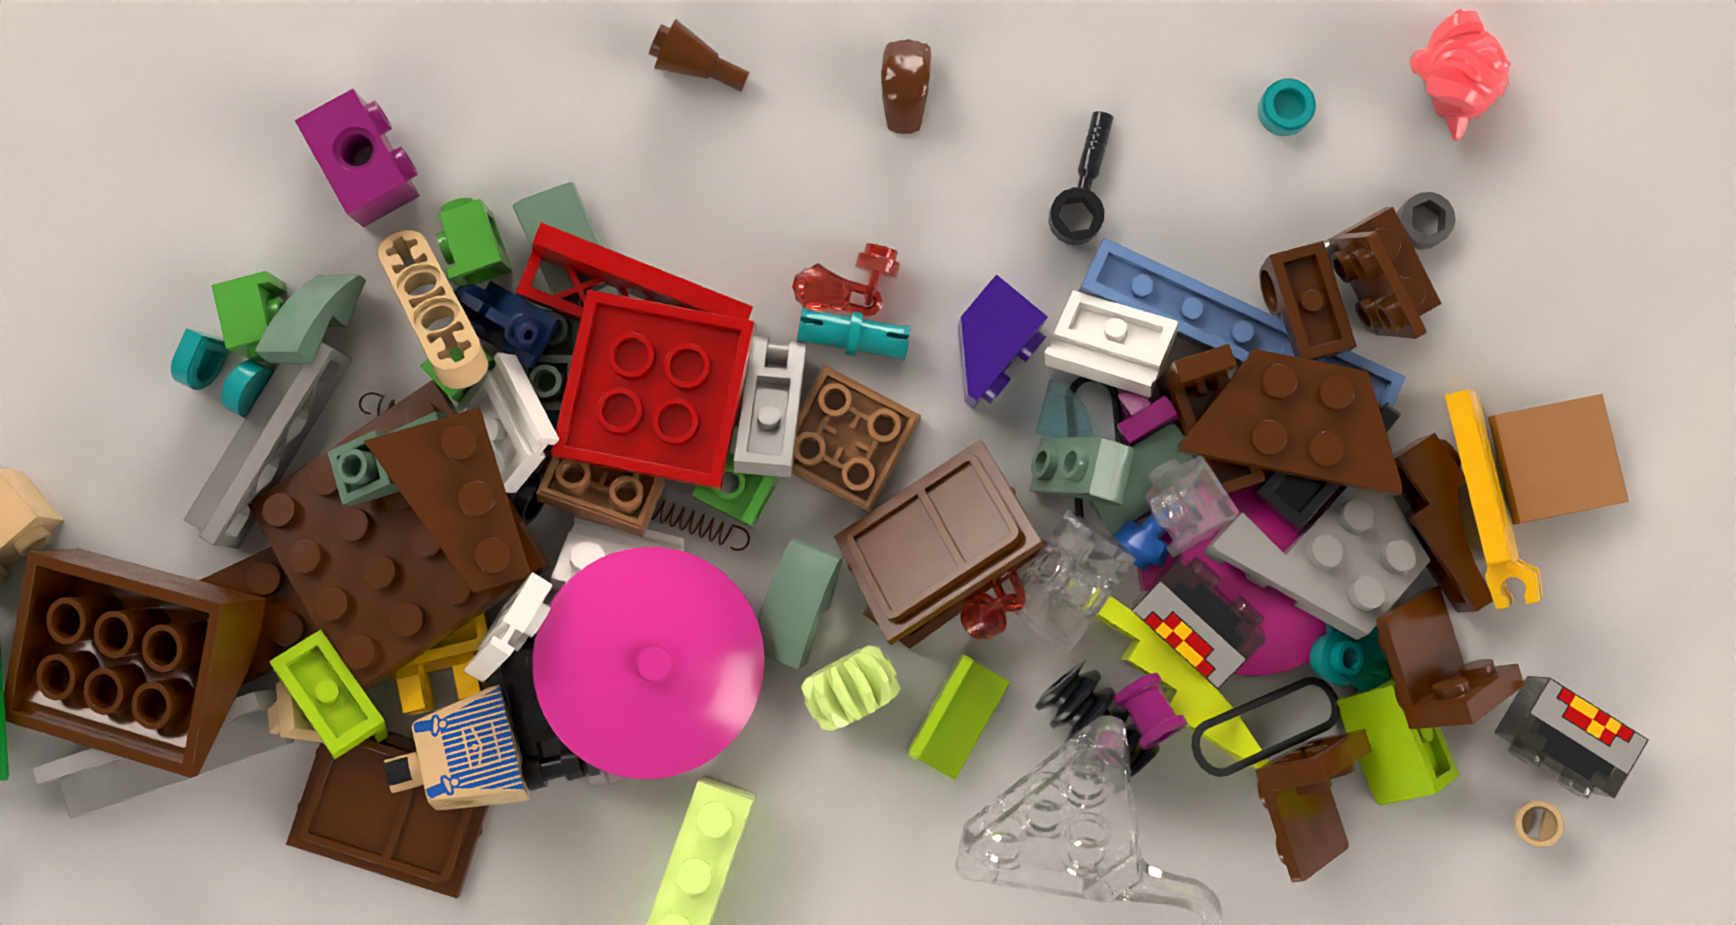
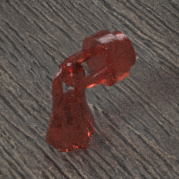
[792,243,901,316]
[960,566,1026,640]

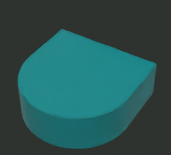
[171,328,230,390]

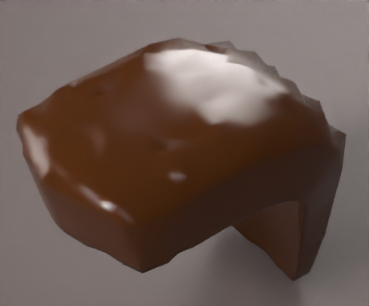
[881,39,931,134]

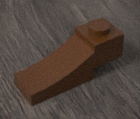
[1393,433,1493,613]

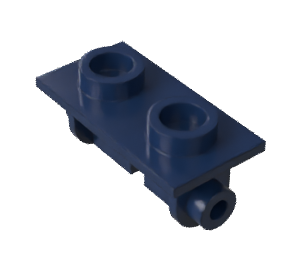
[454,281,561,369]

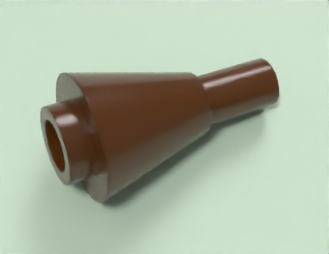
[649,19,750,92]

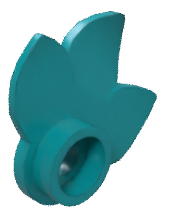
[1310,623,1391,692]

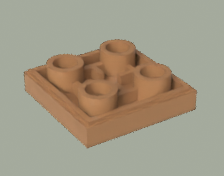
[792,365,921,513]
[1487,393,1629,525]
[536,457,667,538]

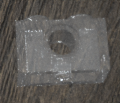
[1006,509,1136,653]

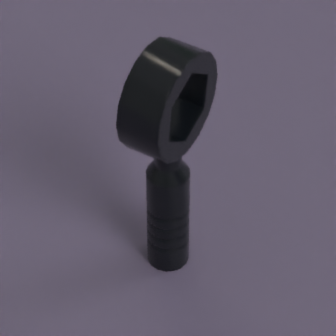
[1048,111,1114,245]

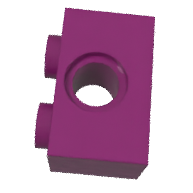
[294,88,420,228]

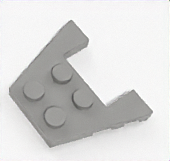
[1202,485,1430,640]

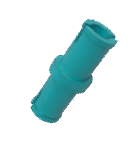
[797,307,911,361]

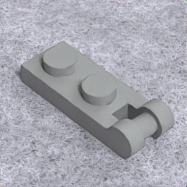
[734,336,807,478]

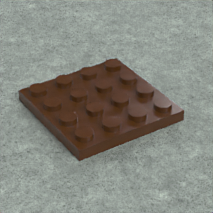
[248,380,551,692]

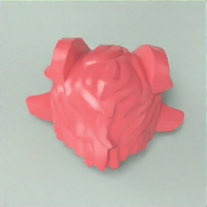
[1410,9,1511,141]

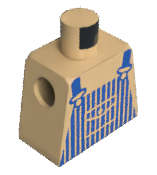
[384,685,530,810]

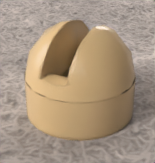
[1513,800,1564,847]

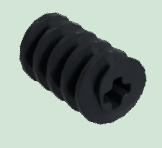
[1035,660,1160,787]

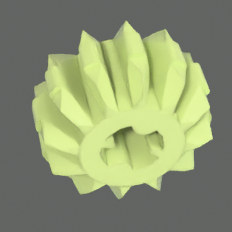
[801,645,901,731]

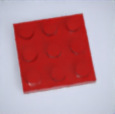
[550,289,756,490]

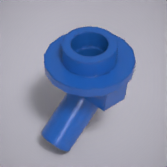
[1114,498,1187,570]

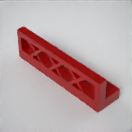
[515,222,753,321]

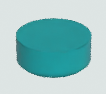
[1258,78,1316,136]
[221,360,273,418]

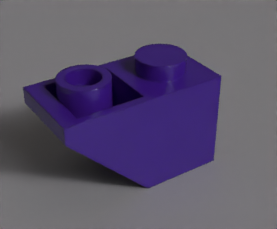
[958,274,1048,409]

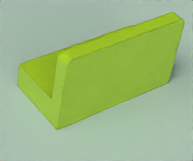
[269,630,388,759]
[906,654,1010,780]
[1336,678,1460,806]

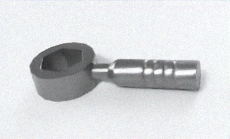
[1323,192,1456,261]

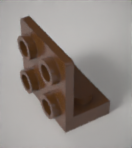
[1328,207,1442,339]
[1376,586,1524,729]
[1255,729,1372,883]

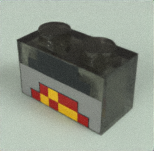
[1131,553,1266,690]
[1494,676,1649,799]

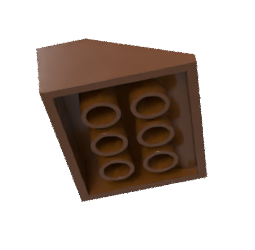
[4,548,266,778]

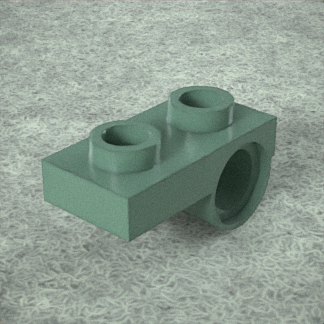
[1029,437,1135,506]

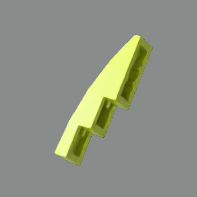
[1085,591,1270,769]

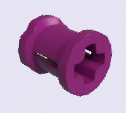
[1113,672,1188,750]

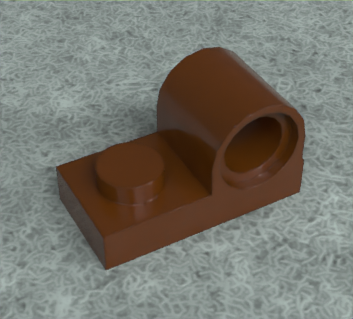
[1259,241,1357,360]

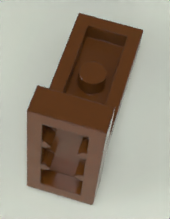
[1156,343,1266,501]

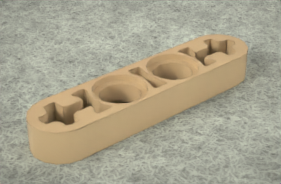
[377,230,488,389]

